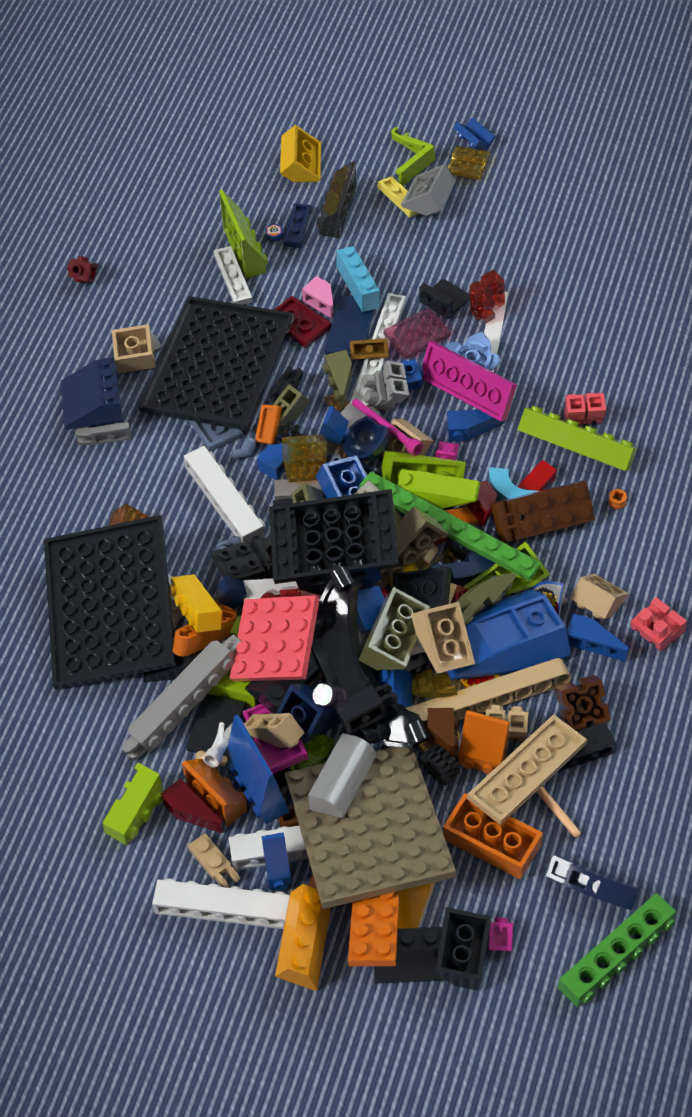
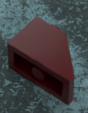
[466,481,497,527]

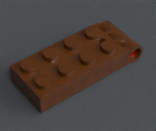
[491,480,595,543]

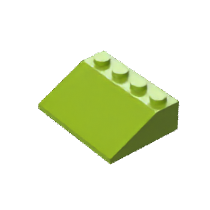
[219,190,268,279]

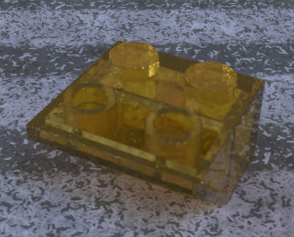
[282,434,327,482]

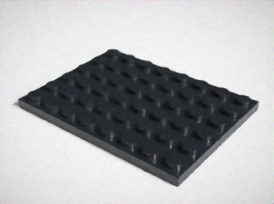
[138,296,294,431]
[44,515,177,690]

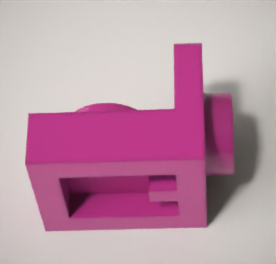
[435,441,459,460]
[489,917,513,951]

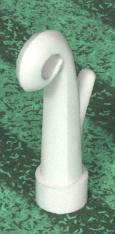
[203,722,245,768]

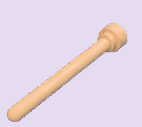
[536,786,581,837]

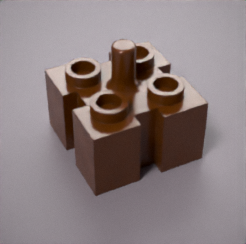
[554,675,611,731]

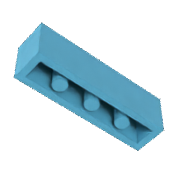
[336,246,380,312]

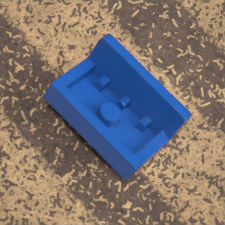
[453,118,496,151]

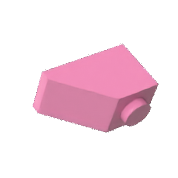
[302,276,334,318]

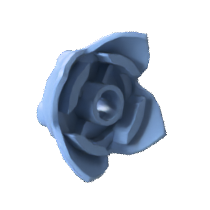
[445,332,500,371]

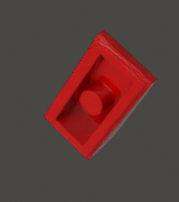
[517,460,557,491]

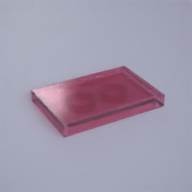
[383,307,451,359]

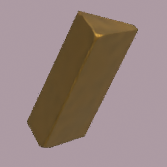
[350,338,389,360]

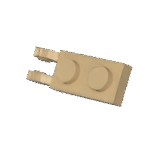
[187,833,240,888]

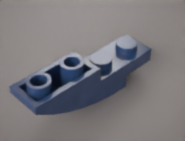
[429,551,495,585]
[546,855,639,910]

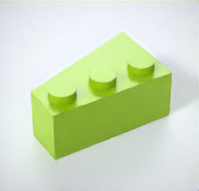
[102,762,163,845]

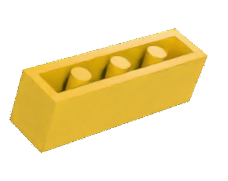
[169,574,222,633]

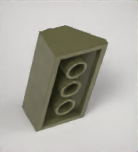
[359,587,430,670]

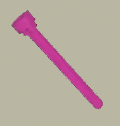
[352,399,424,456]

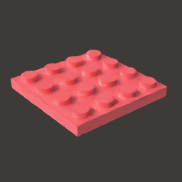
[230,595,320,681]

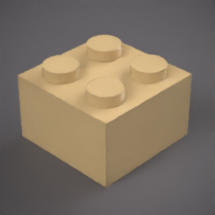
[112,324,156,373]

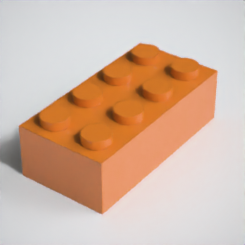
[443,793,543,880]

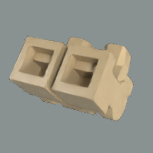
[486,705,528,742]

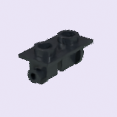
[269,366,303,400]

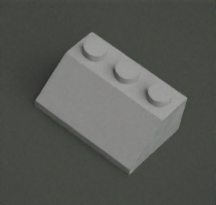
[401,164,456,216]

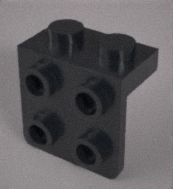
[419,279,470,319]

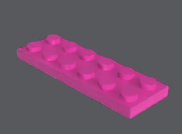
[421,341,517,421]

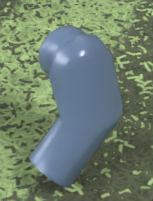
[232,437,256,460]
[215,536,241,550]

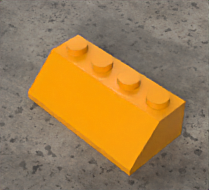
[275,884,331,991]

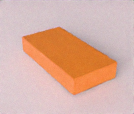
[255,405,282,445]

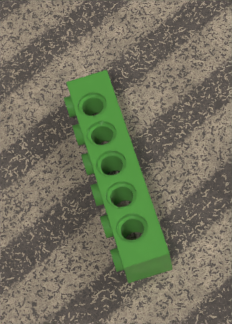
[558,893,676,1008]

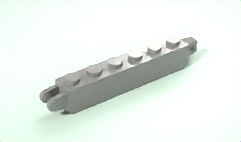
[122,635,241,761]

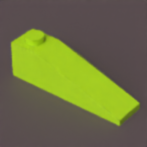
[381,451,466,485]

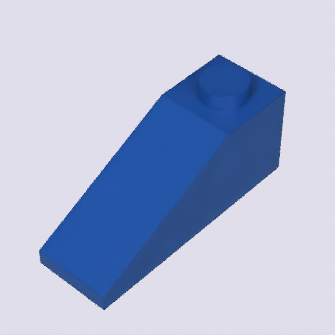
[447,409,505,442]
[567,614,629,662]
[261,832,292,891]

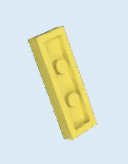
[377,176,420,218]

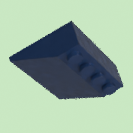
[61,358,123,430]

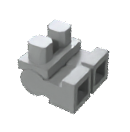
[361,360,409,411]

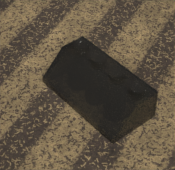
[316,161,357,238]

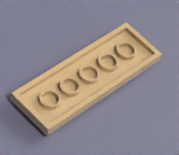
[467,714,587,825]

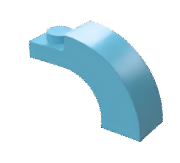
[488,467,538,502]

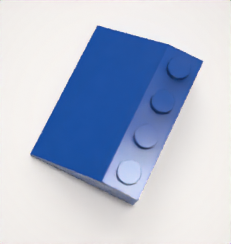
[226,715,289,824]

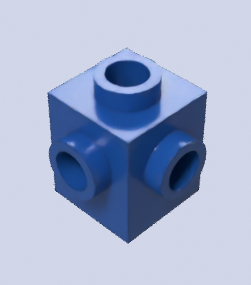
[401,359,424,391]

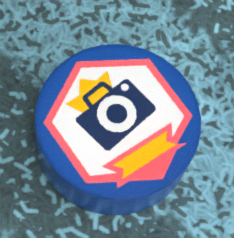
[265,224,283,241]

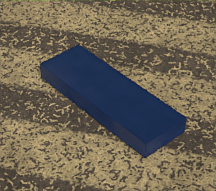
[283,203,312,248]

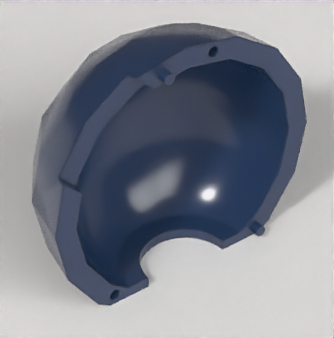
[342,416,390,462]

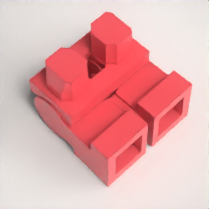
[564,393,606,425]
[631,597,687,651]

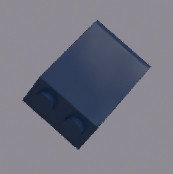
[276,684,339,743]

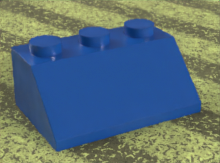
[316,455,367,498]

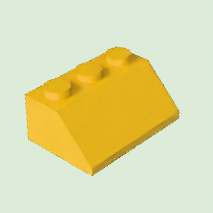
[280,125,321,182]

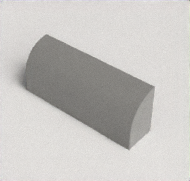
[308,733,376,818]

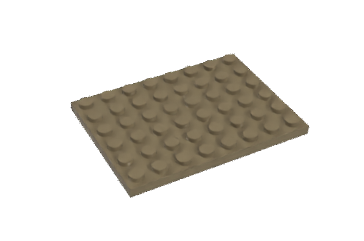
[285,747,457,909]

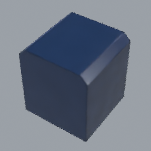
[215,575,247,608]

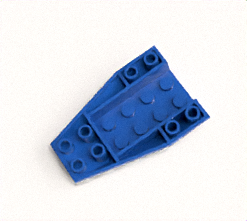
[447,589,571,680]

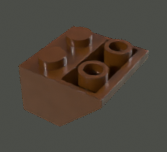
[427,708,459,759]

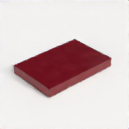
[274,296,332,348]

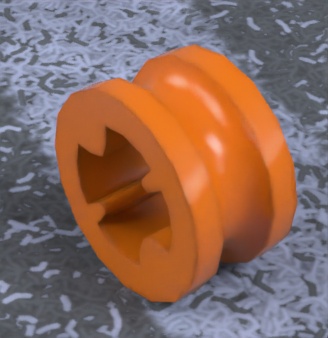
[608,489,627,509]

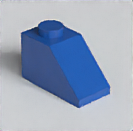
[318,406,350,445]
[257,441,300,480]

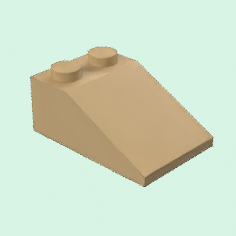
[411,602,475,674]

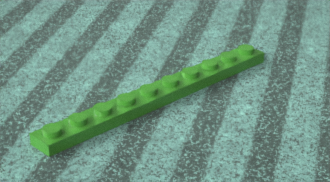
[359,472,541,582]

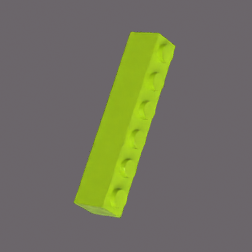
[517,405,638,471]

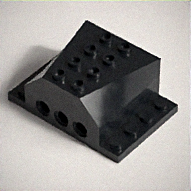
[269,489,400,596]

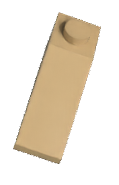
[244,713,304,748]

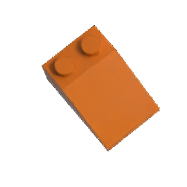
[458,710,509,774]

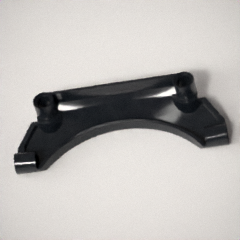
[311,566,430,748]

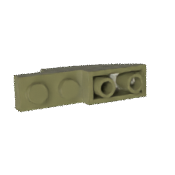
[455,573,516,626]

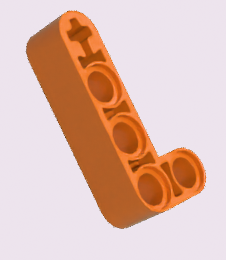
[173,600,237,656]

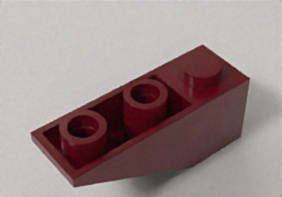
[160,778,224,834]

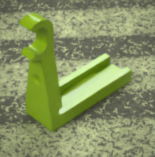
[391,127,436,186]

